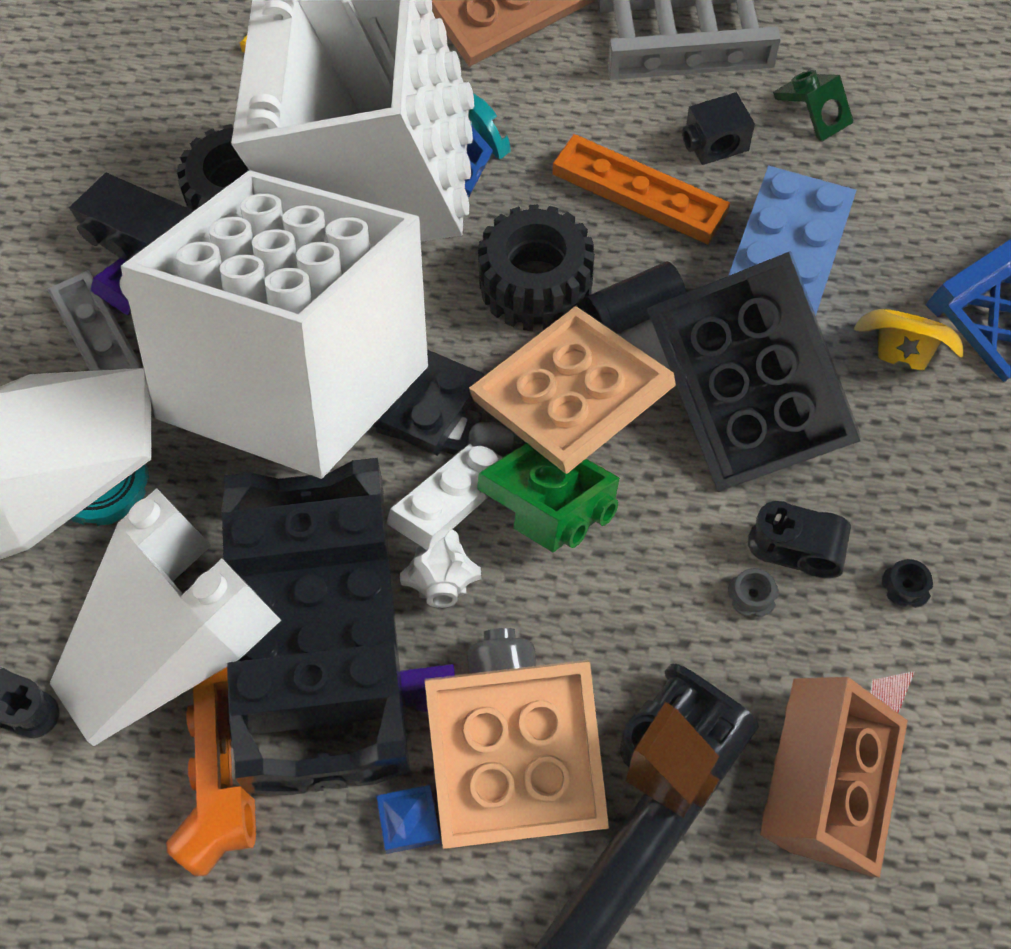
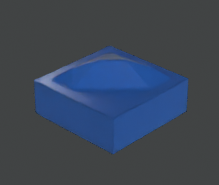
[376,785,441,854]

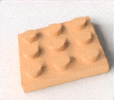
[469,306,676,474]
[425,660,609,849]

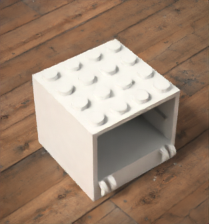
[231,0,474,242]
[120,170,428,479]

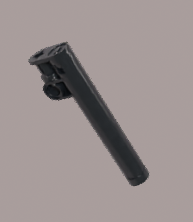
[534,663,759,949]

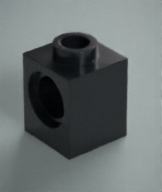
[682,92,755,165]

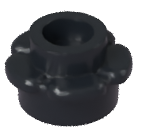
[882,559,933,608]

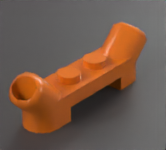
[166,667,256,876]

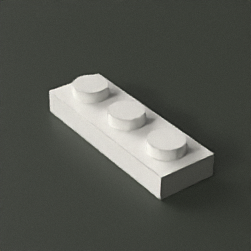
[386,443,502,550]

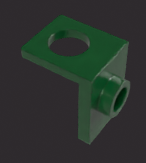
[773,70,854,141]

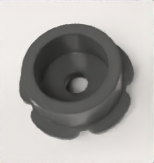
[728,568,779,617]

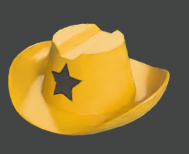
[854,309,963,370]

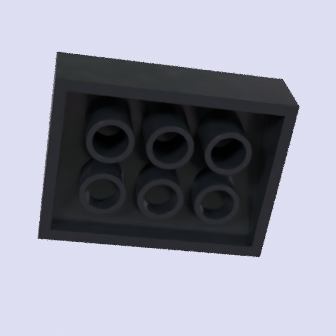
[647,251,861,492]

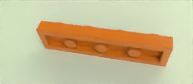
[553,134,730,245]

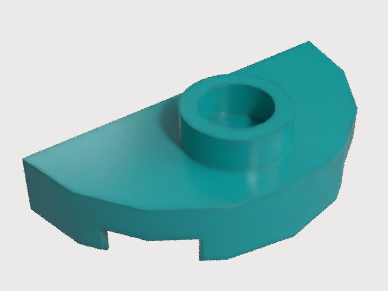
[468,94,511,160]

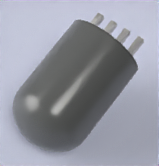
[469,422,523,453]

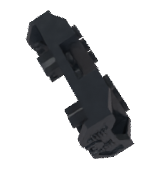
[222,457,410,795]

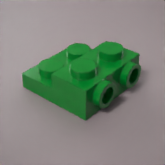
[477,443,620,552]

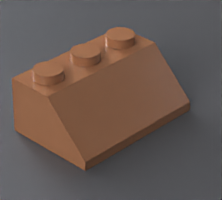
[760,677,908,878]

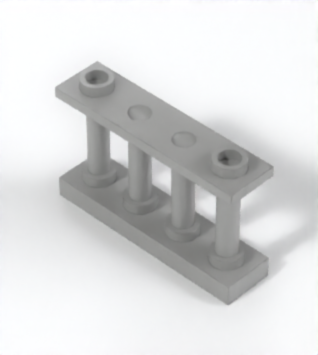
[599,0,781,80]

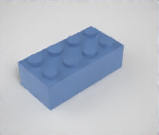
[728,165,857,315]

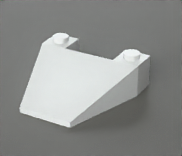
[50,488,281,746]

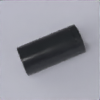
[583,261,686,334]

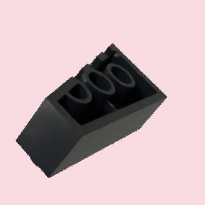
[69,172,194,261]

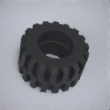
[177,124,249,211]
[478,204,595,331]

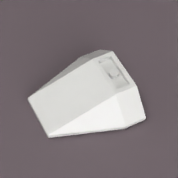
[0,368,151,560]

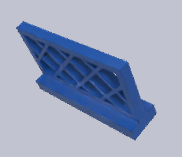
[925,239,1011,382]

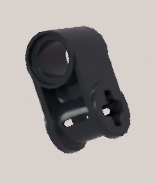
[748,501,851,579]
[0,666,60,738]

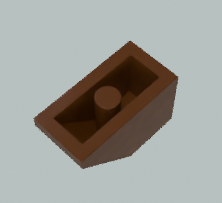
[626,702,720,818]

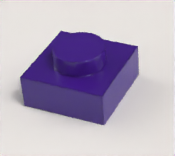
[90,258,131,315]
[400,664,455,712]

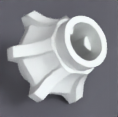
[400,530,481,608]

